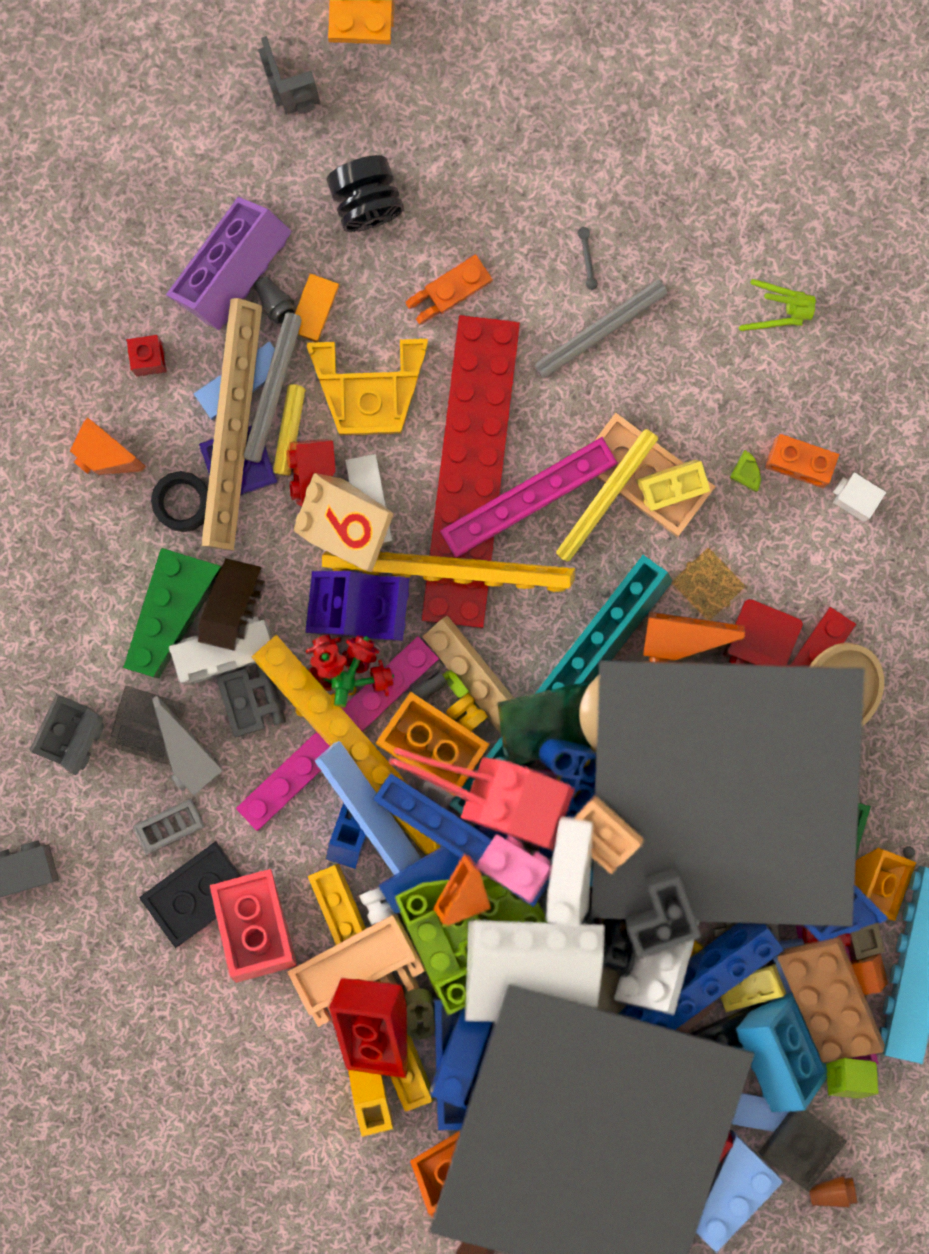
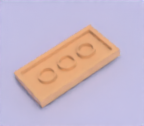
[595,413,716,537]

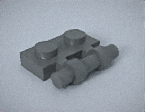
[216,665,286,738]

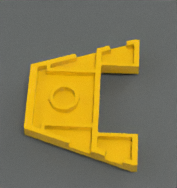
[307,339,428,436]

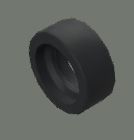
[151,471,208,532]

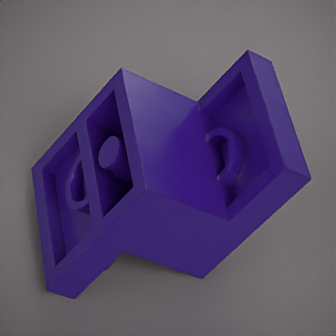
[305,571,410,641]

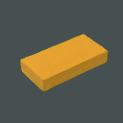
[295,274,339,342]

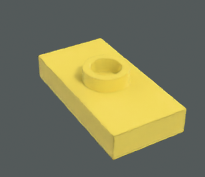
[720,963,786,1012]

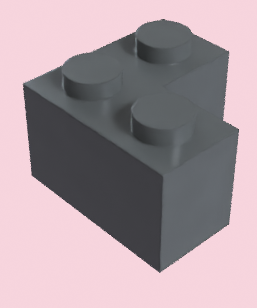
[626,867,701,959]

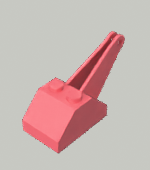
[390,748,575,851]

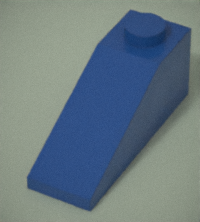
[326,803,367,869]
[430,1007,492,1108]

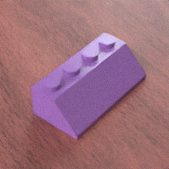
[166,197,292,330]

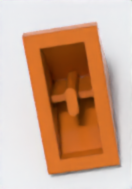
[433,854,490,926]
[850,953,888,995]

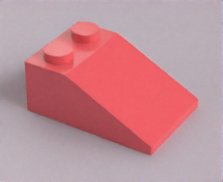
[210,869,297,983]

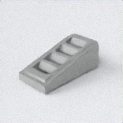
[133,799,204,856]

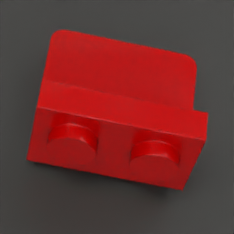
[723,599,803,666]

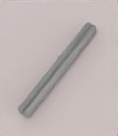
[535,280,667,378]
[244,313,302,463]

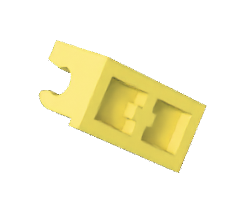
[636,460,711,511]

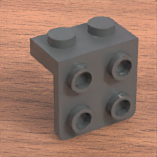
[258,36,320,114]
[30,693,104,775]

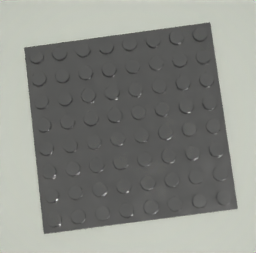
[591,660,865,926]
[429,983,754,1254]

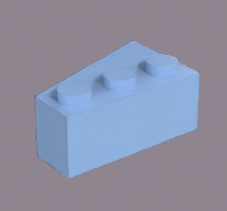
[696,1130,783,1253]

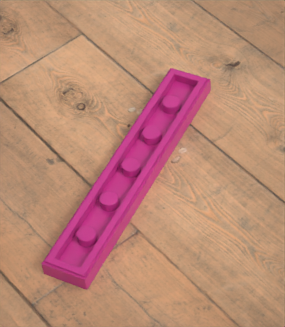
[440,437,618,558]

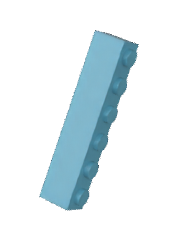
[879,866,929,1064]

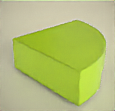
[729,450,761,492]
[442,670,469,699]

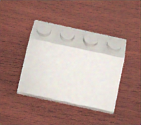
[466,921,604,1021]

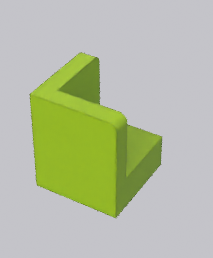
[826,1058,878,1099]

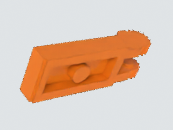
[405,254,493,325]

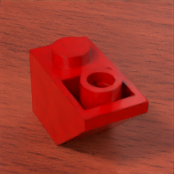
[286,439,336,507]

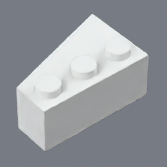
[169,617,272,685]

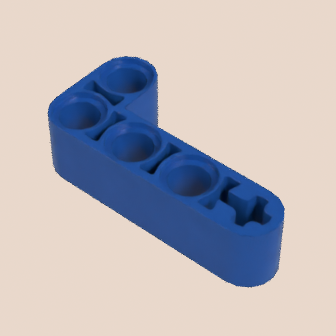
[539,739,597,865]

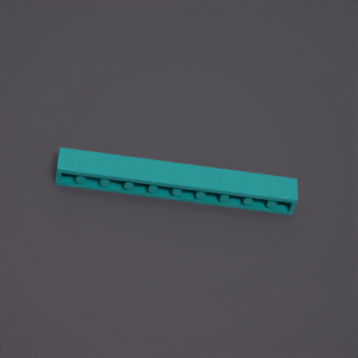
[449,555,673,825]

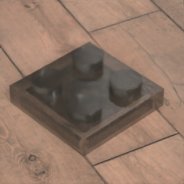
[758,1109,847,1192]

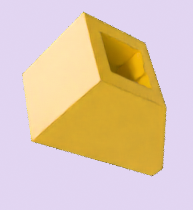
[348,1070,394,1137]

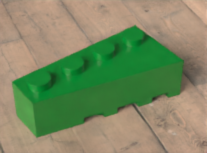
[123,548,222,678]

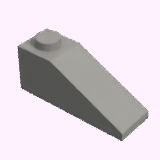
[152,696,223,795]

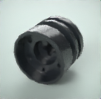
[326,155,404,232]

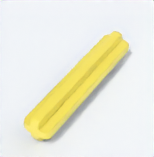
[273,384,305,476]

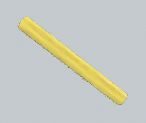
[556,429,658,562]

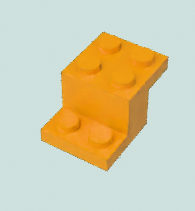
[328,0,395,44]

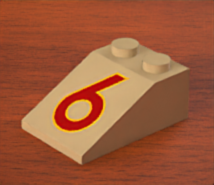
[293,473,394,572]

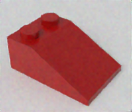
[328,977,408,1078]

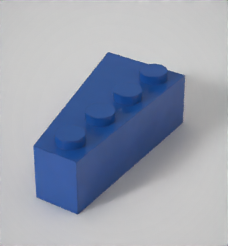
[434,995,493,1131]

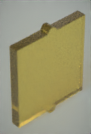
[672,547,746,620]

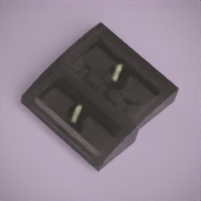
[108,685,187,765]

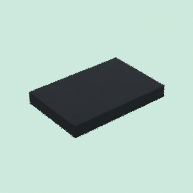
[139,841,242,949]

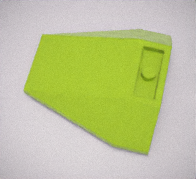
[395,875,548,1015]

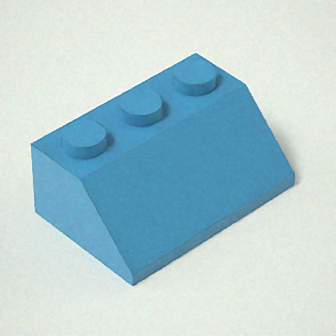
[736,992,827,1112]

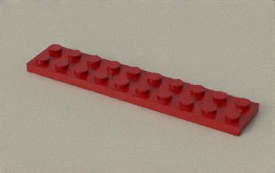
[422,315,520,628]

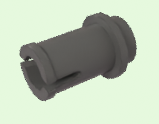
[406,669,448,701]

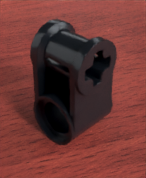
[602,918,636,978]

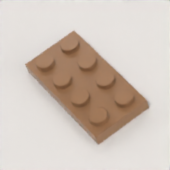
[777,937,885,1063]

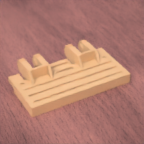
[287,914,426,1027]

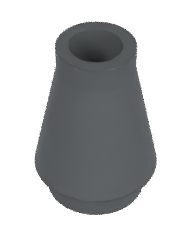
[254,277,296,324]

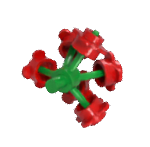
[305,635,394,707]

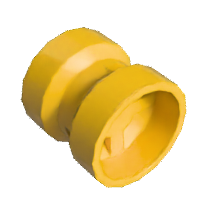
[445,693,488,731]

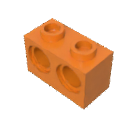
[765,434,839,488]

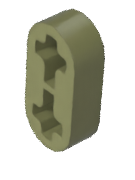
[404,989,435,1040]

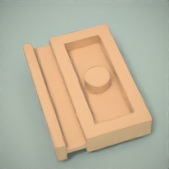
[573,796,644,874]

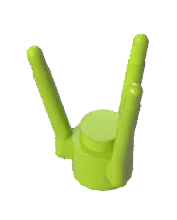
[739,279,816,331]

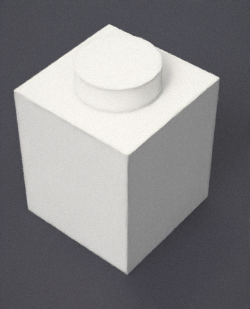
[833,473,886,522]

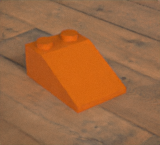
[643,612,745,662]

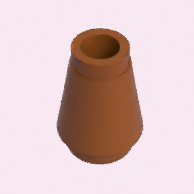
[809,1175,858,1208]

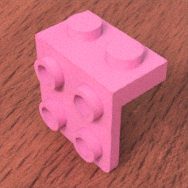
[476,834,552,903]

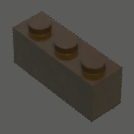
[198,558,265,651]

